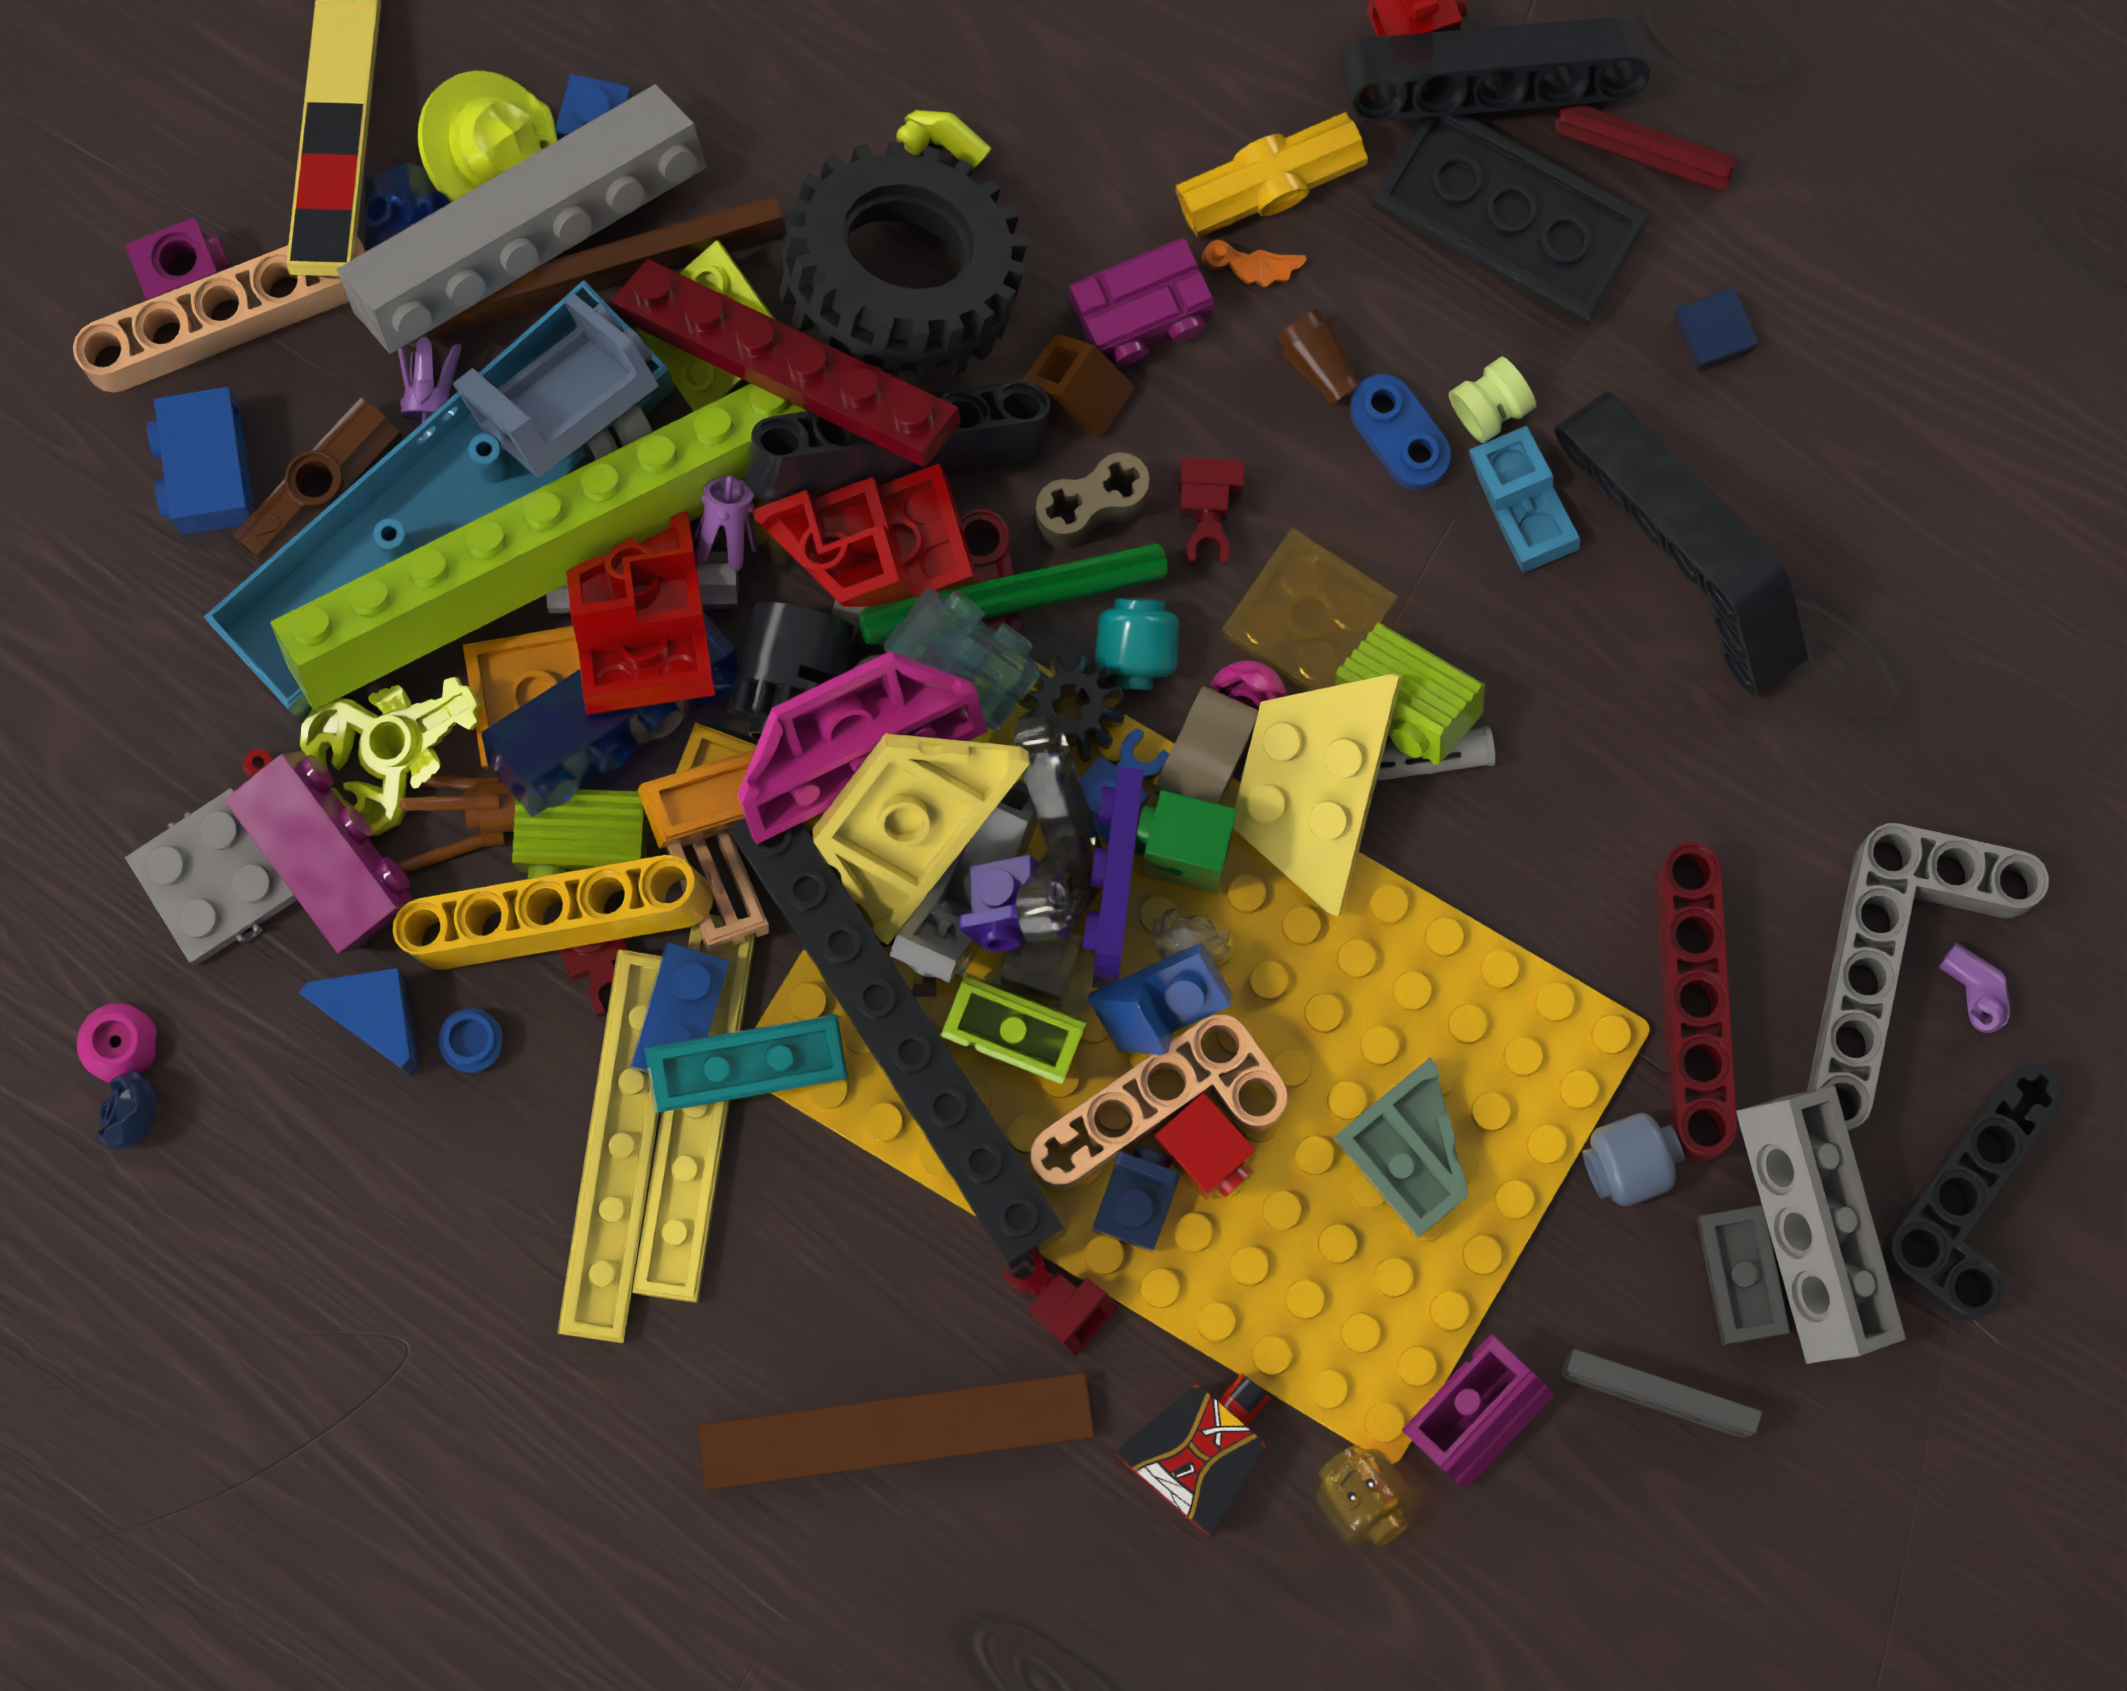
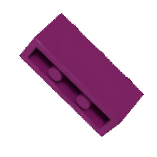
[224,751,414,954]

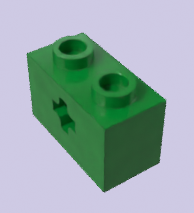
[1134,790,1237,894]

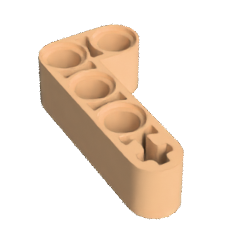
[1031,1015,1287,1191]

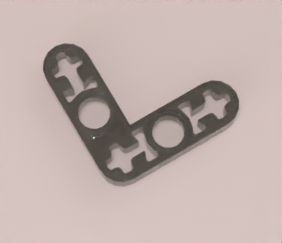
[1014,713,1102,945]

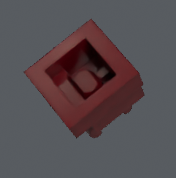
[1179,457,1245,567]
[1001,1252,1118,1357]

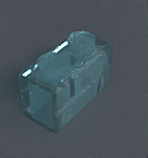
[884,587,1041,731]

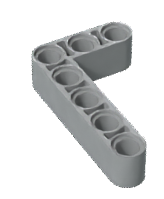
[1807,823,2049,1134]

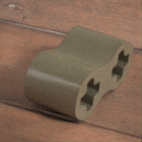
[1036,452,1150,550]
[1153,685,1259,805]

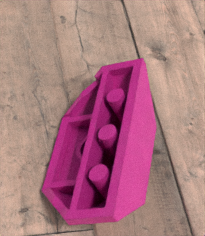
[737,651,988,844]

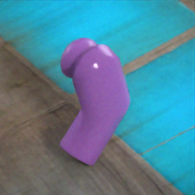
[1938,941,2010,1033]

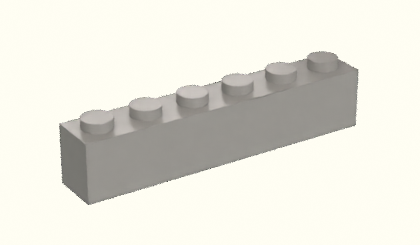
[337,84,707,354]

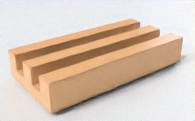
[665,828,769,954]

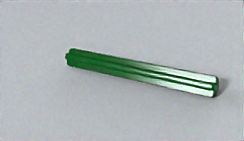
[859,543,1168,645]

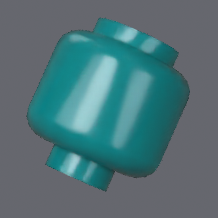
[1095,597,1180,690]

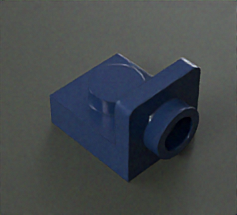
[1092,1146,1180,1253]

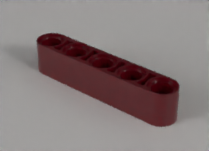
[1655,842,1737,1163]

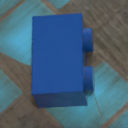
[147,387,255,536]

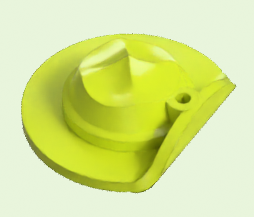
[418,71,557,203]

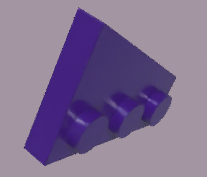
[1083,767,1144,989]

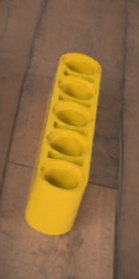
[393,855,713,970]

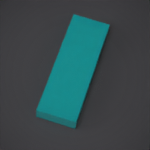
[644,1014,848,1113]

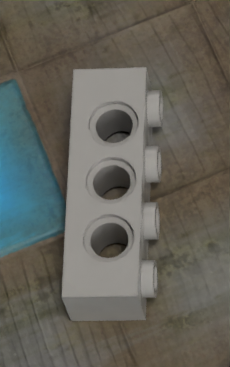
[1736,1085,1906,1364]

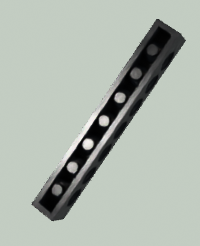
[728,818,1065,1270]

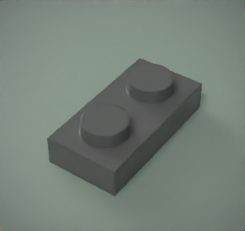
[1696,1205,1790,1346]

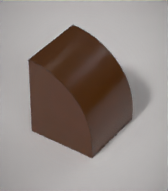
[1022,333,1135,438]

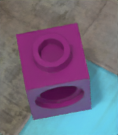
[124,217,231,300]

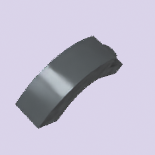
[890,782,1048,982]

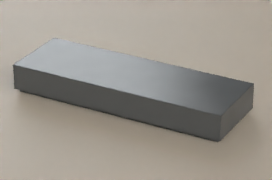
[1560,1349,1763,1439]

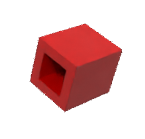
[1154,1092,1256,1200]

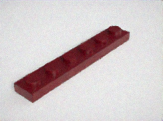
[611,259,961,468]

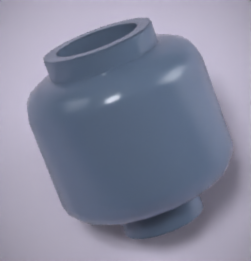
[1582,1112,1684,1207]

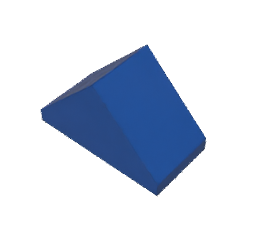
[299,968,419,1076]

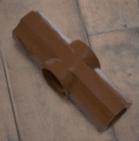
[232,398,403,565]

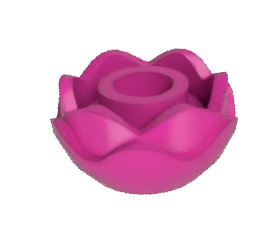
[1210,660,1287,710]
[77,1003,157,1083]

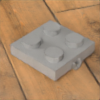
[125,788,297,966]

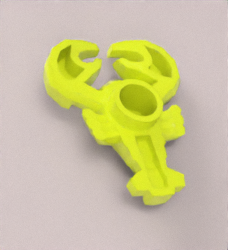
[300,677,483,836]

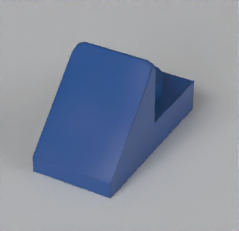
[1088,942,1233,1055]

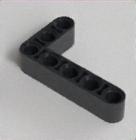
[1554,391,1808,697]

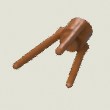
[397,772,516,874]

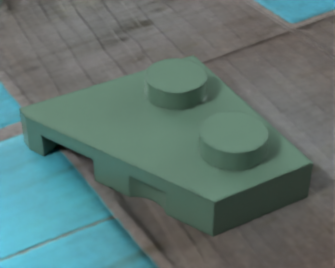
[1333,1057,1469,1239]

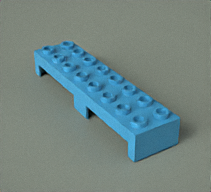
[204,280,675,723]

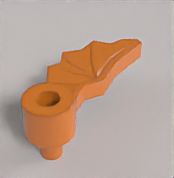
[1201,240,1307,289]

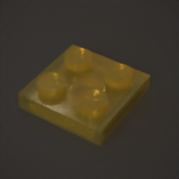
[1221,528,1397,692]

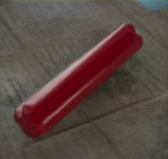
[1555,104,1735,191]

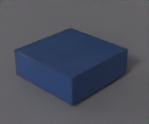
[1674,287,1758,371]

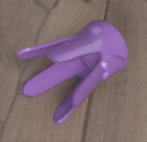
[398,337,462,435]
[693,475,758,571]

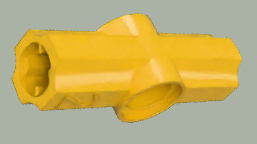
[1176,112,1368,238]

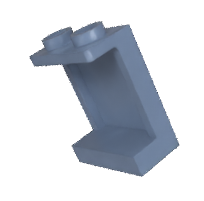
[453,294,659,479]

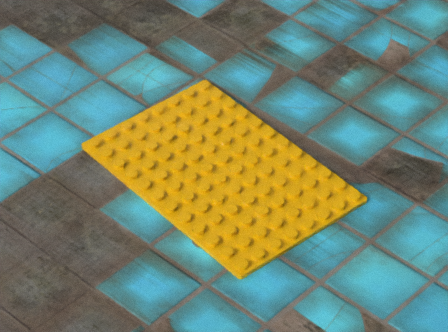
[755,643,1649,1464]

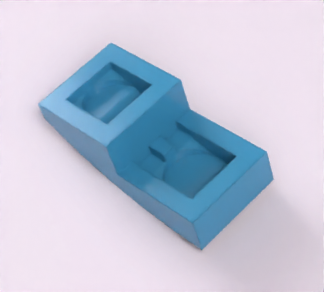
[1469,425,1580,573]

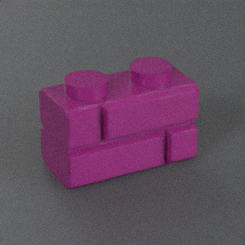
[1069,237,1214,367]
[1402,1334,1555,1490]

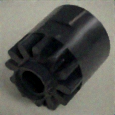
[727,602,860,741]

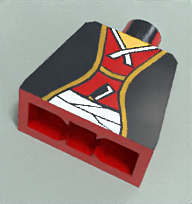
[1115,1373,1271,1538]

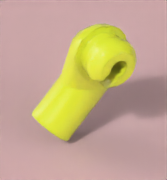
[896,110,991,170]

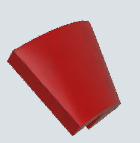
[752,464,979,607]
[566,512,715,715]

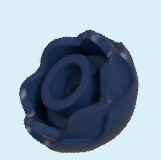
[96,1070,157,1150]

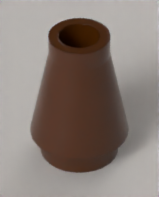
[1276,308,1361,406]

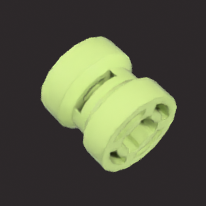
[1449,356,1536,443]

